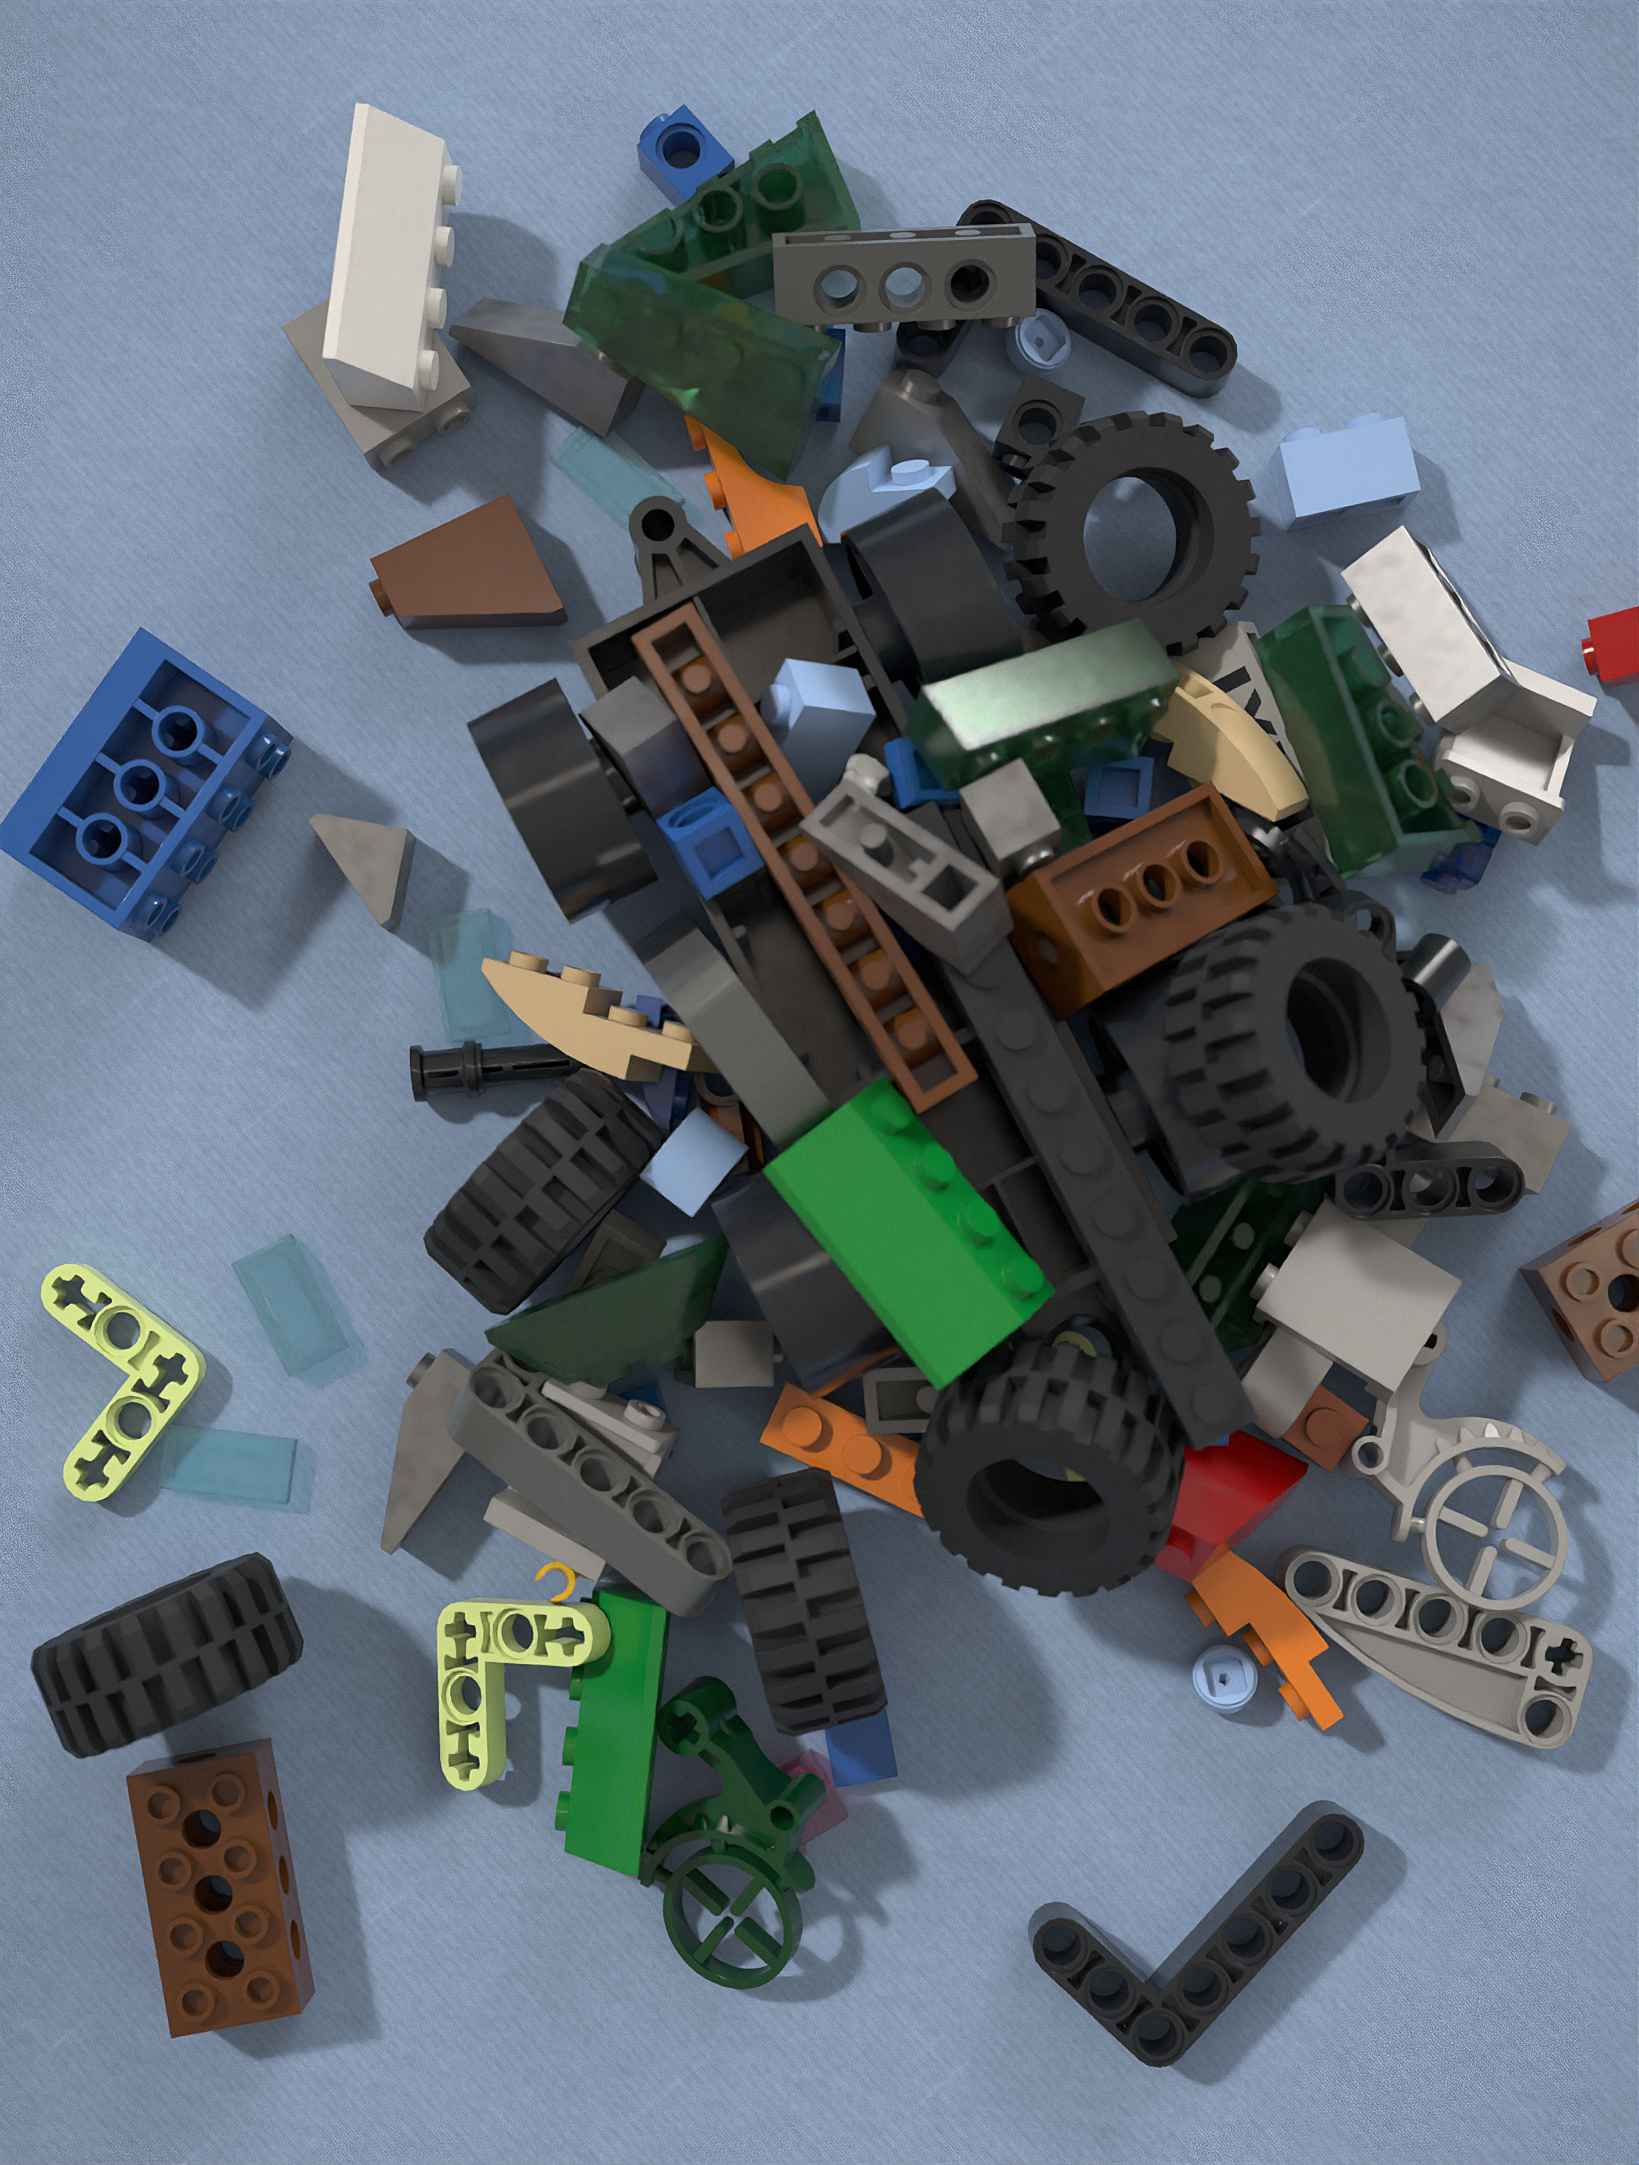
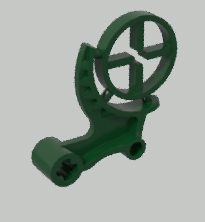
[637,1675,827,1989]

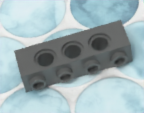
[772,223,1036,336]

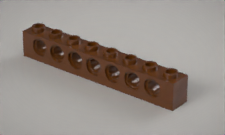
[631,602,978,1116]

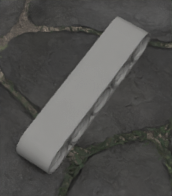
[1236,1169,1434,1439]

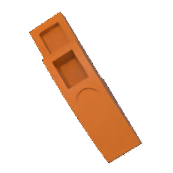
[1168,1550,1345,1731]

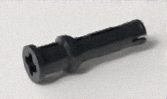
[410,1040,606,1102]

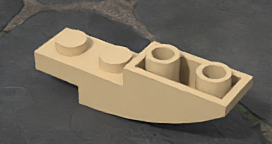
[1070,658,1310,822]
[481,950,720,1083]

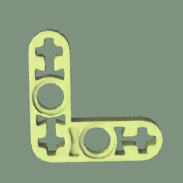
[41,1263,206,1502]
[437,1597,611,1791]

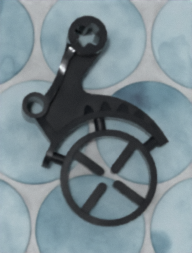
[1227,806,1471,1021]

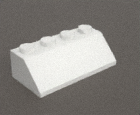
[322,103,462,412]

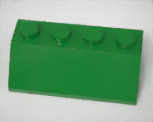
[762,1075,1056,1391]
[555,1581,671,1876]

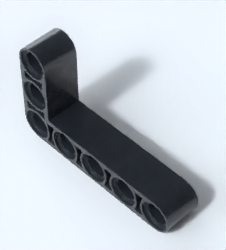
[894,199,1238,399]
[1320,890,1526,1221]
[1028,1800,1365,2068]

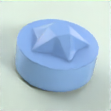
[1005,308,1071,377]
[1191,1645,1258,1714]

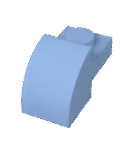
[818,445,957,544]
[639,1107,749,1218]

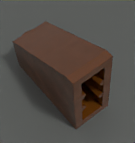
[368,493,569,630]

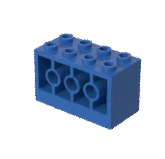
[0,626,294,943]

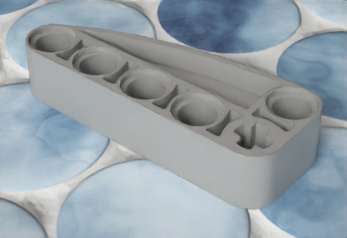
[1274,1544,1594,1750]

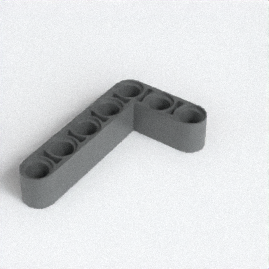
[631,909,836,1153]
[445,1297,734,1618]

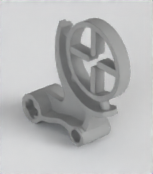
[1337,1319,1568,1611]

